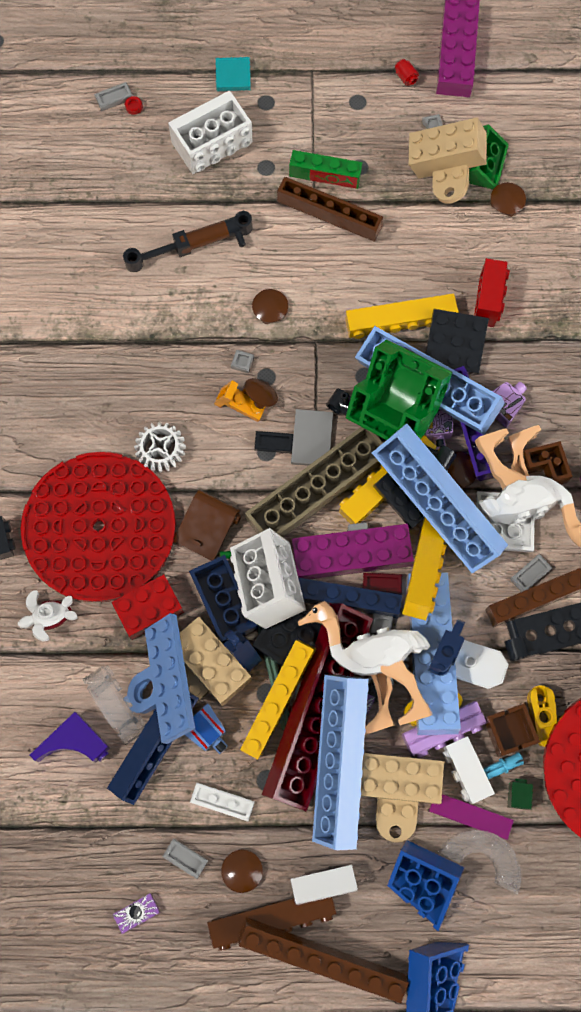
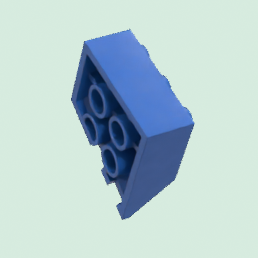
[387,840,465,931]
[406,942,469,1012]

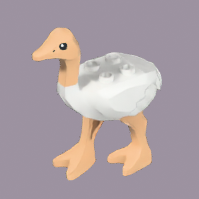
[475,425,581,548]
[298,601,433,735]

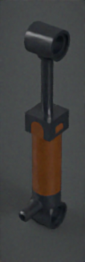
[123,211,253,272]
[326,389,457,471]

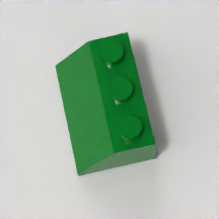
[469,124,509,189]

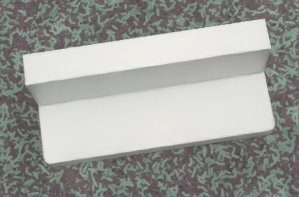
[291,865,357,905]

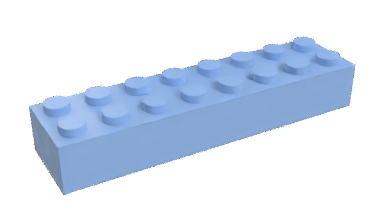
[355,326,505,435]
[372,424,508,573]
[407,572,461,735]
[312,675,369,850]

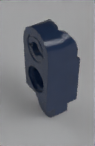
[428,619,465,676]
[223,629,262,672]

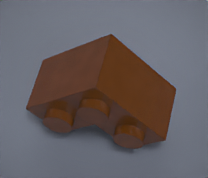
[523,441,573,485]

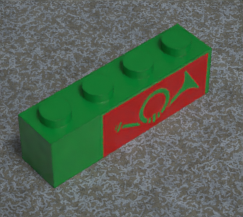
[289,150,362,189]

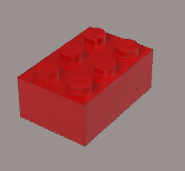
[474,258,510,328]
[111,574,184,640]

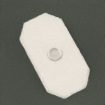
[455,640,509,689]

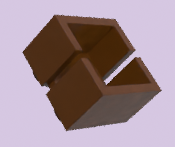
[485,703,540,757]

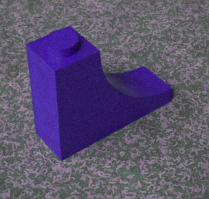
[29,712,110,762]

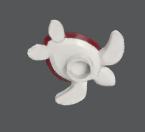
[17,590,77,641]

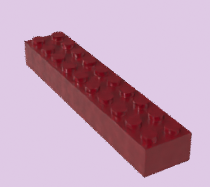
[262,603,373,812]

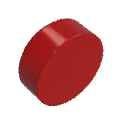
[125,96,143,115]

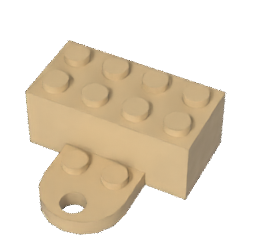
[408,117,487,204]
[179,617,252,707]
[360,753,444,843]

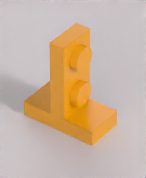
[214,380,265,422]

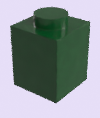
[507,779,533,810]

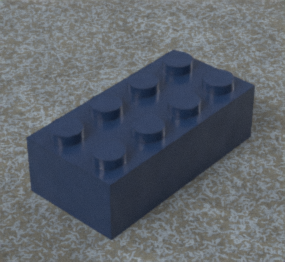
[189,555,258,644]

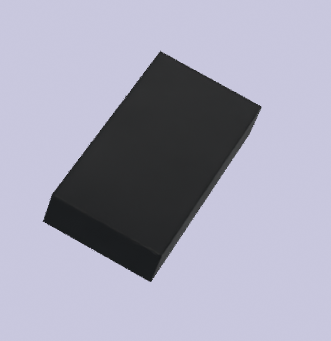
[254,431,293,454]

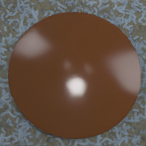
[490,182,526,217]
[252,289,288,324]
[242,378,278,409]
[447,451,476,488]
[221,850,263,893]

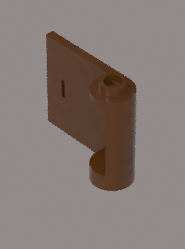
[174,489,242,561]

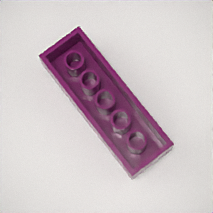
[436,0,480,98]
[292,524,414,579]

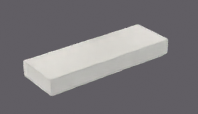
[190,782,255,821]

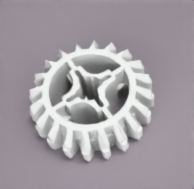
[134,422,186,472]

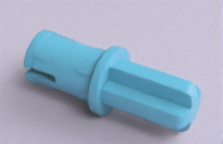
[483,752,524,779]

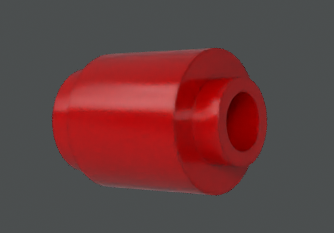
[394,59,419,86]

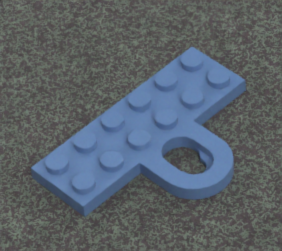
[127,613,195,744]

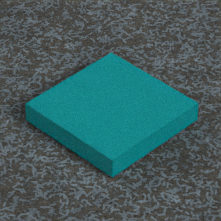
[216,57,251,91]

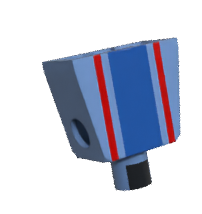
[185,703,228,755]

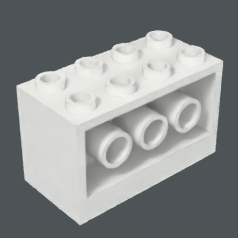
[168,90,253,174]
[230,528,306,629]

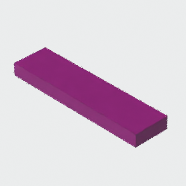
[428,794,514,840]

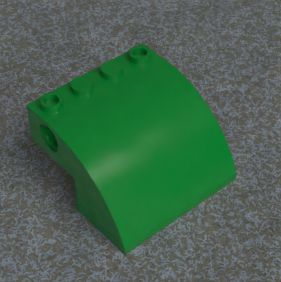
[345,339,453,440]

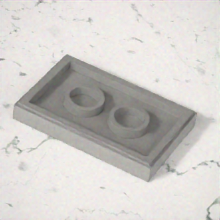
[291,409,333,466]

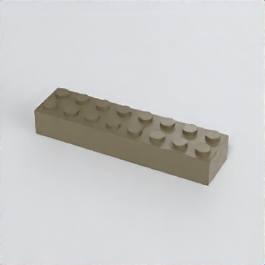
[245,427,383,537]

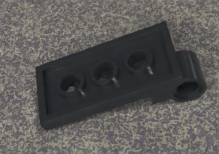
[504,603,581,661]

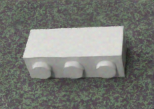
[442,736,495,804]

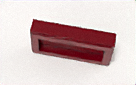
[363,573,402,595]

